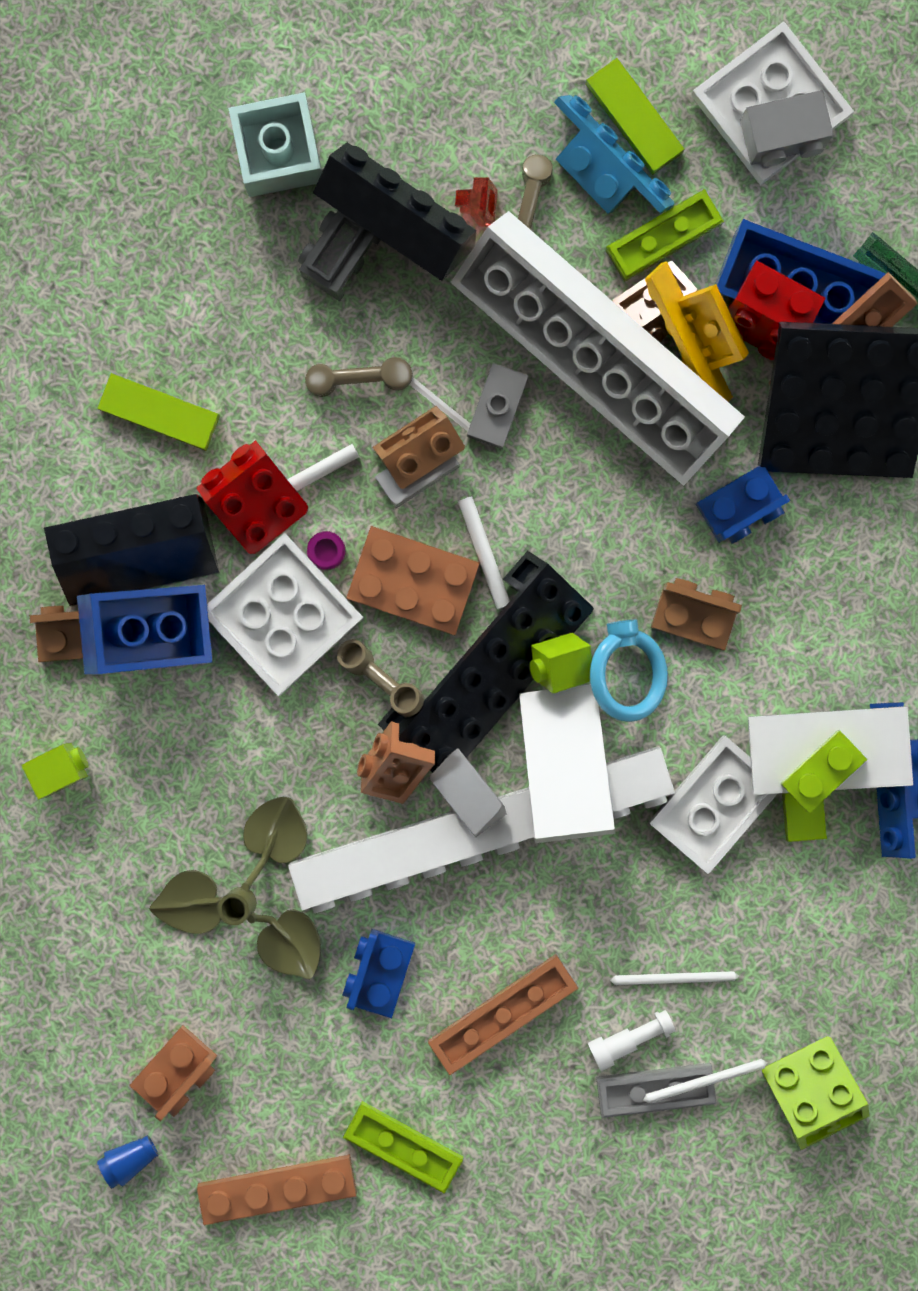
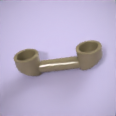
[518,154,553,233]
[305,357,413,397]
[337,639,424,717]

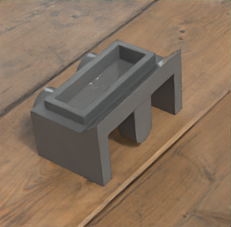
[298,211,381,301]

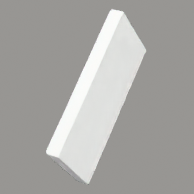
[519,684,615,843]
[748,706,913,795]

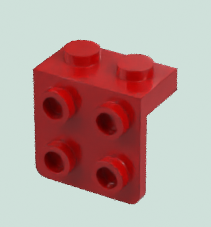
[728,260,826,360]
[196,440,308,554]

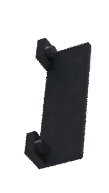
[378,550,594,773]

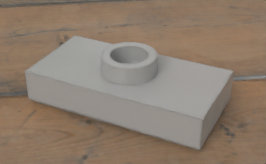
[467,363,528,450]

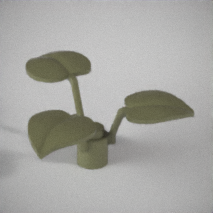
[149,796,321,980]

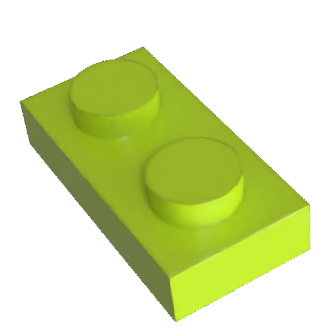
[780,730,868,813]

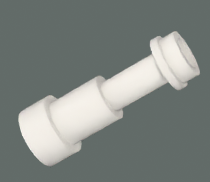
[587,1010,676,1072]

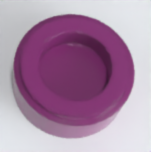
[307,531,346,570]

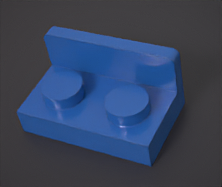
[696,465,790,544]
[342,929,415,1019]

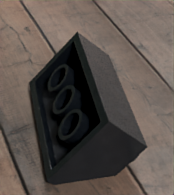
[313,142,476,281]
[44,494,220,606]

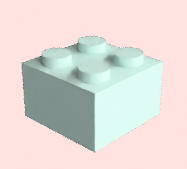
[228,92,322,197]

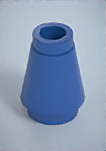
[97,1135,159,1189]

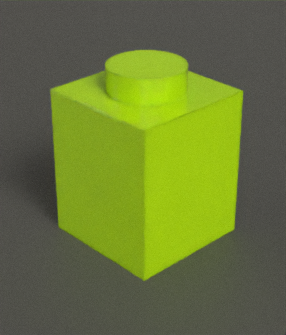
[530,633,592,694]
[21,743,89,800]

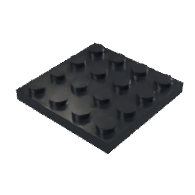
[758,322,918,478]

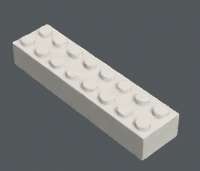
[450,211,745,486]

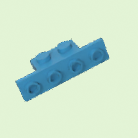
[554,95,675,214]

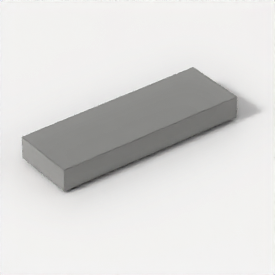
[596,1063,717,1118]

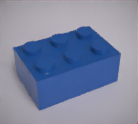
[77,585,213,674]

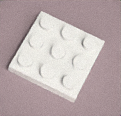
[691,21,854,186]
[207,533,364,696]

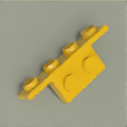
[645,261,749,402]

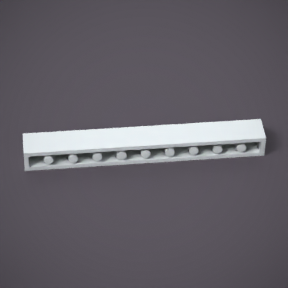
[288,747,675,913]

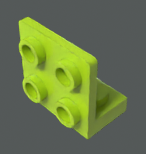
[762,1036,870,1150]

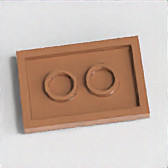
[346,526,480,636]

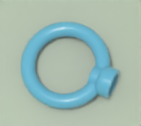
[590,619,668,722]

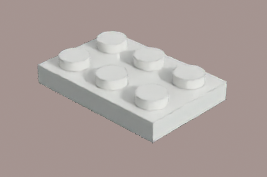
[648,735,777,874]

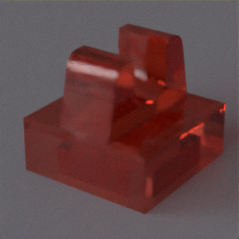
[455,177,498,227]

